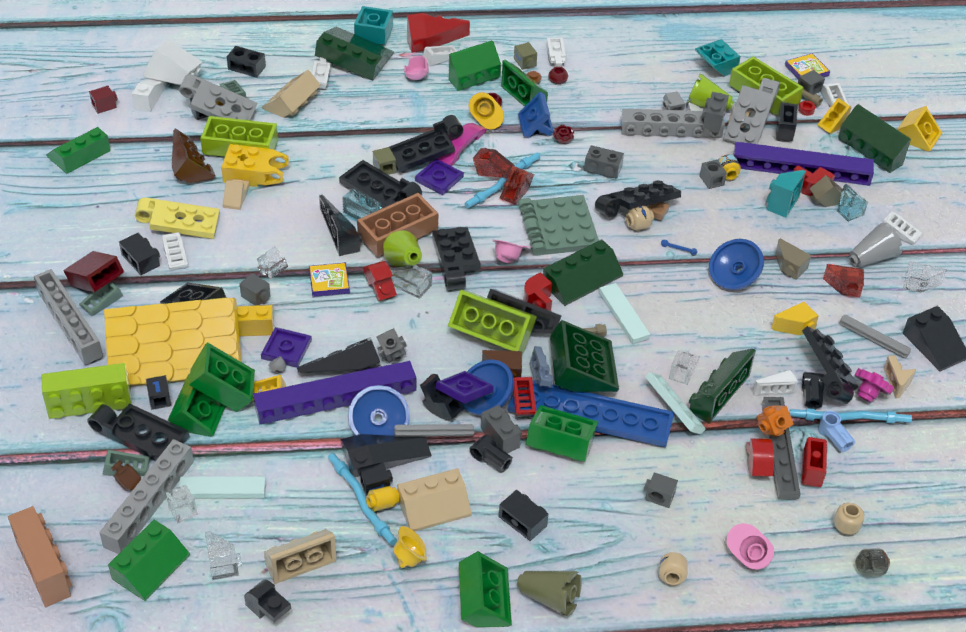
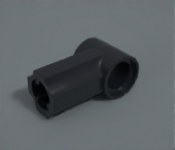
[802,372,824,410]
[469,434,513,472]

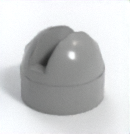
[268,356,286,373]

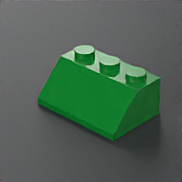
[449,40,501,91]
[501,60,548,107]
[46,127,111,174]
[189,342,255,412]
[168,374,226,437]
[526,405,599,462]
[108,519,190,601]
[459,551,512,628]

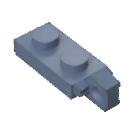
[530,346,553,387]

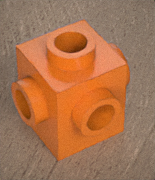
[756,406,794,437]

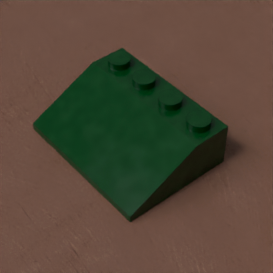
[315,26,394,81]
[550,320,619,392]

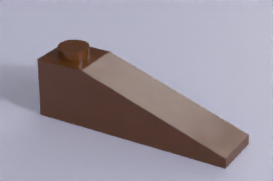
[172,128,216,183]

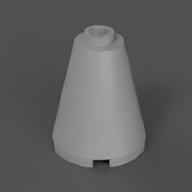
[849,223,902,267]

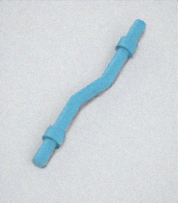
[464,152,540,208]
[789,408,912,423]
[328,453,397,546]

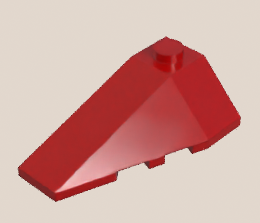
[407,13,470,53]

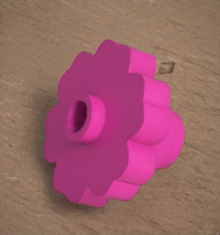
[854,368,894,403]

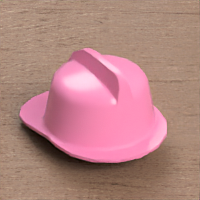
[493,240,532,263]
[726,523,774,570]

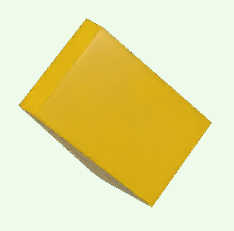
[818,98,852,134]

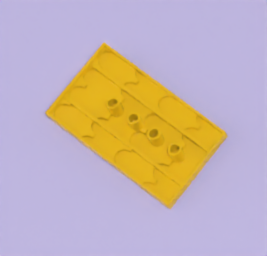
[104,298,242,386]

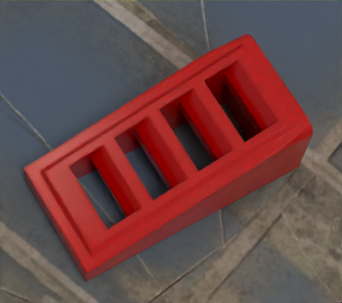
[512,377,536,416]

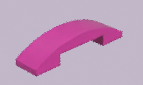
[437,123,487,166]

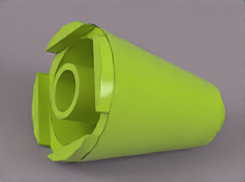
[686,74,734,111]
[383,230,422,267]

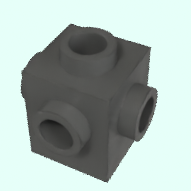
[376,328,407,363]

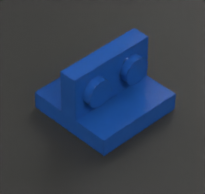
[518,92,554,138]

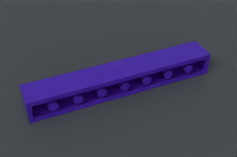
[733,141,874,186]
[253,361,417,425]

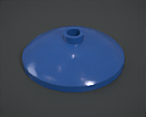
[709,239,764,290]
[462,360,514,415]
[348,385,410,436]

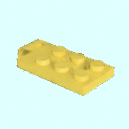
[134,197,220,239]

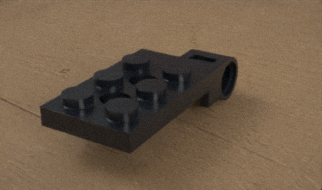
[389,115,464,173]
[339,160,422,208]
[595,180,681,217]
[432,227,481,290]
[802,326,859,404]
[87,403,189,460]

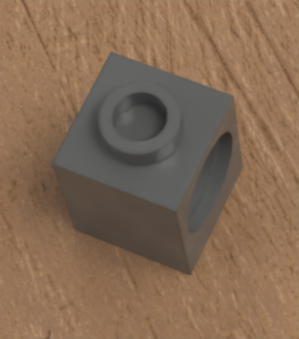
[798,70,825,95]
[700,160,727,189]
[644,472,678,508]

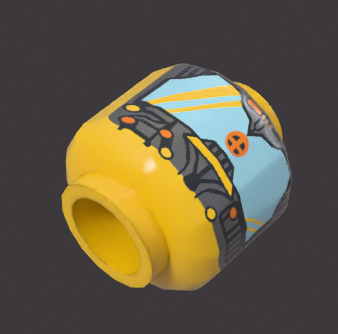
[718,154,741,180]

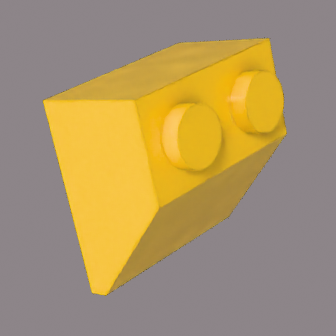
[897,106,943,152]
[237,305,274,336]

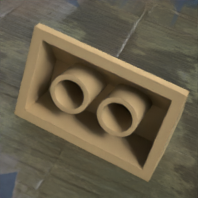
[262,70,321,118]
[397,468,472,532]
[264,529,336,585]

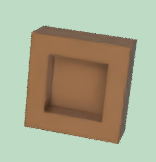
[648,202,669,221]

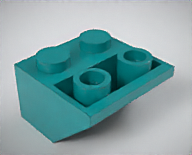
[695,39,741,76]

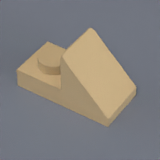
[223,179,250,210]
[884,355,916,398]

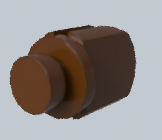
[110,460,141,491]

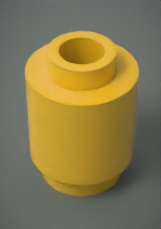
[366,486,399,511]

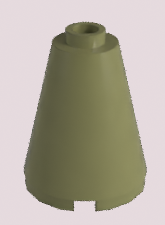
[517,571,582,616]

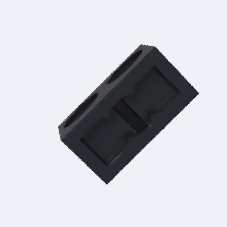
[226,46,266,78]

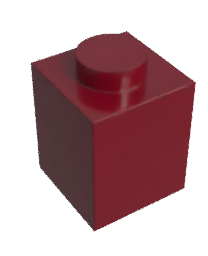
[89,86,118,114]

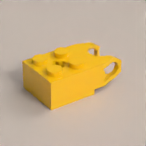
[221,144,289,187]

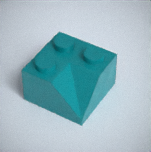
[354,6,393,45]
[766,170,806,218]

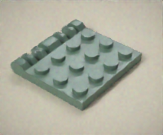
[518,195,599,256]

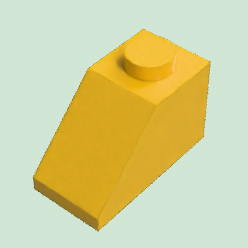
[771,301,819,336]

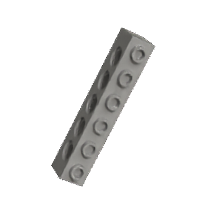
[621,109,725,138]
[34,269,103,365]
[99,439,194,554]

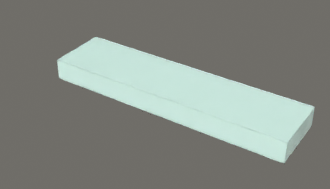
[599,283,650,344]
[645,372,706,434]
[178,476,266,498]

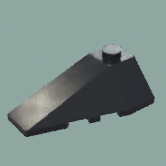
[319,194,363,256]
[487,288,562,334]
[297,337,380,372]
[340,434,432,477]

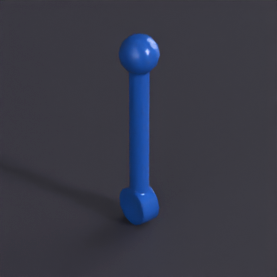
[661,239,698,255]

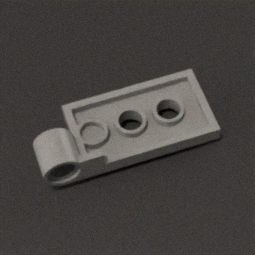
[179,74,258,120]
[723,78,780,144]

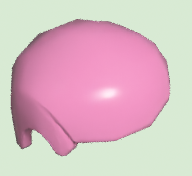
[404,56,429,80]

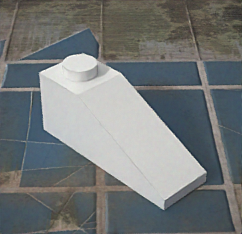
[132,78,168,112]

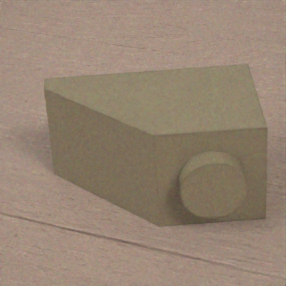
[810,175,851,207]
[775,238,811,280]

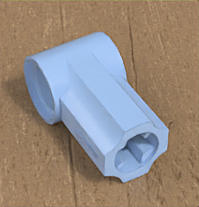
[818,411,856,452]

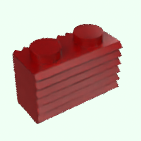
[801,437,827,487]

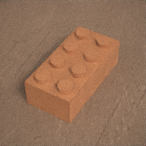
[357,193,439,257]
[7,506,72,608]

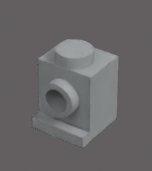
[662,91,685,110]

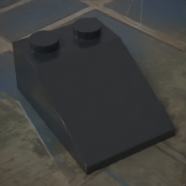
[160,282,227,304]
[903,305,966,372]

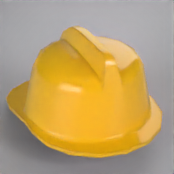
[468,92,504,130]
[393,526,427,568]

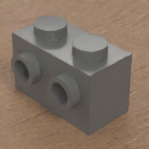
[701,92,729,132]
[584,145,624,179]
[481,405,522,453]

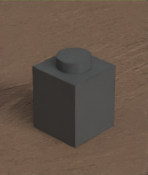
[239,273,271,305]

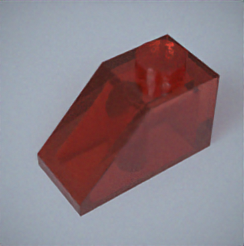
[473,148,515,178]
[500,166,535,205]
[823,264,864,298]

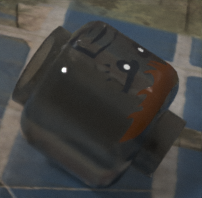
[855,548,890,577]

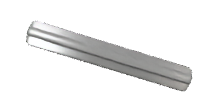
[839,315,911,358]
[394,424,474,437]

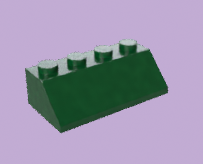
[838,104,911,173]
[543,239,623,306]
[689,348,756,424]

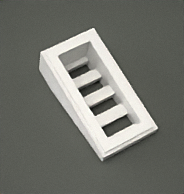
[423,45,457,66]
[821,83,849,107]
[883,211,922,245]
[162,232,188,271]
[752,370,798,396]

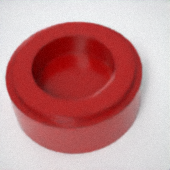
[798,101,816,116]

